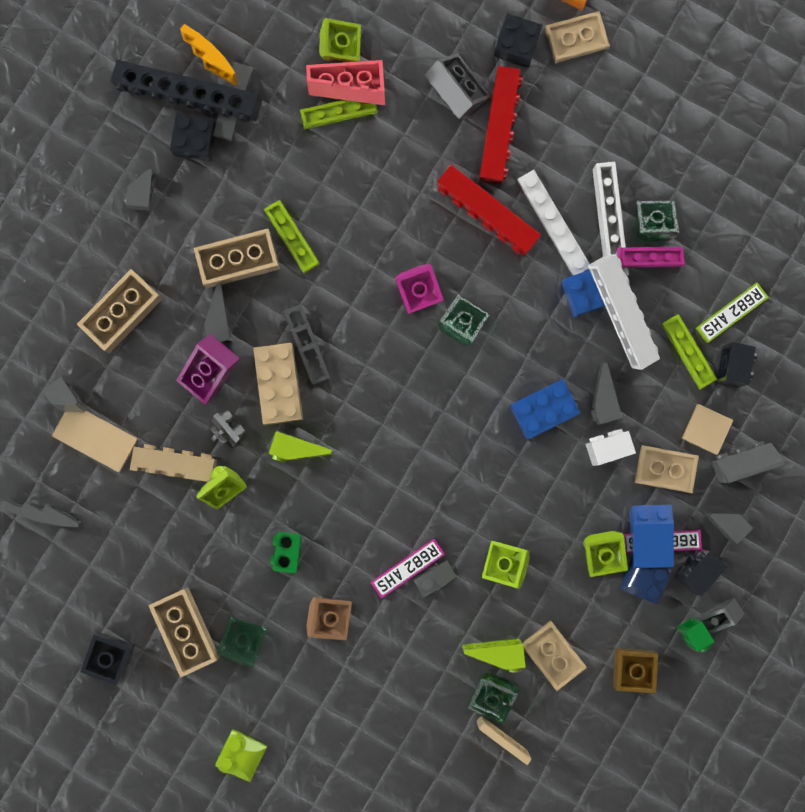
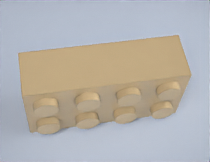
[194,229,280,288]
[77,269,163,353]
[253,343,303,425]
[148,587,220,678]

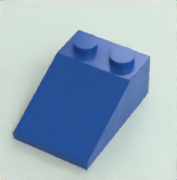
[629,505,674,568]

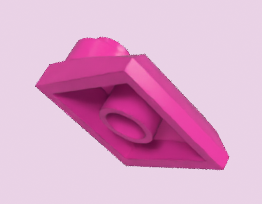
[395,264,443,314]

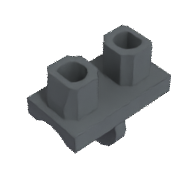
[211,410,245,447]

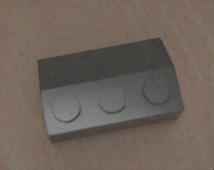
[425,53,492,119]
[712,440,785,483]

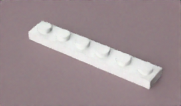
[517,170,589,275]

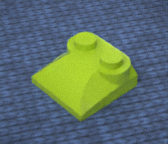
[319,18,361,62]
[197,466,247,510]
[583,531,628,577]
[482,540,530,589]
[215,729,267,782]

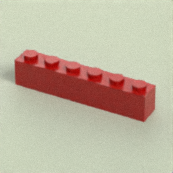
[479,66,523,185]
[436,164,541,256]

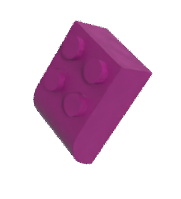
[176,334,240,405]

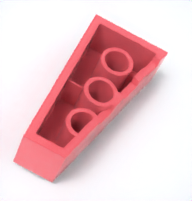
[306,60,385,105]

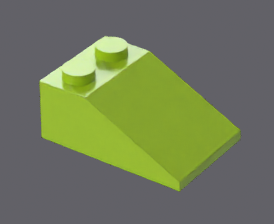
[268,431,334,463]
[462,639,526,672]

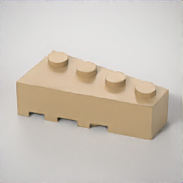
[130,444,217,482]

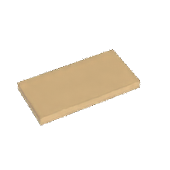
[52,411,138,472]

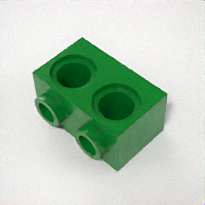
[270,531,302,573]
[677,617,714,652]

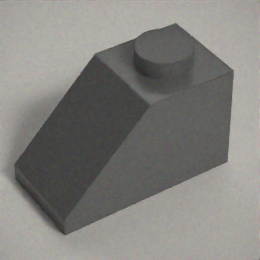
[123,169,156,211]
[43,377,87,412]
[705,513,753,544]
[414,560,456,598]
[696,598,745,634]

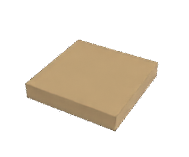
[681,404,733,455]

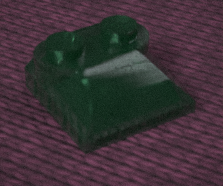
[636,201,679,241]
[438,294,490,345]
[217,617,267,667]
[467,673,519,724]

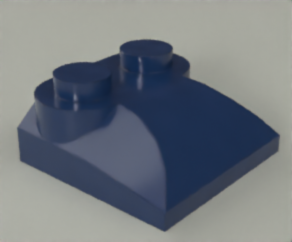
[619,557,671,604]

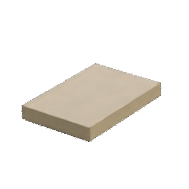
[545,11,610,63]
[635,445,699,493]
[522,621,587,691]
[477,716,531,765]

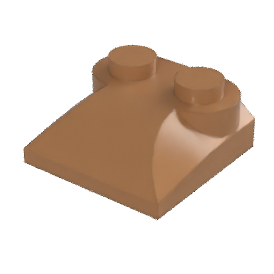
[306,597,352,640]

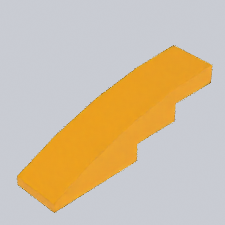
[180,24,238,86]

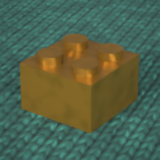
[613,648,658,694]

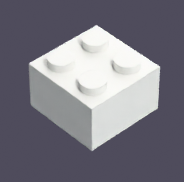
[586,429,636,466]

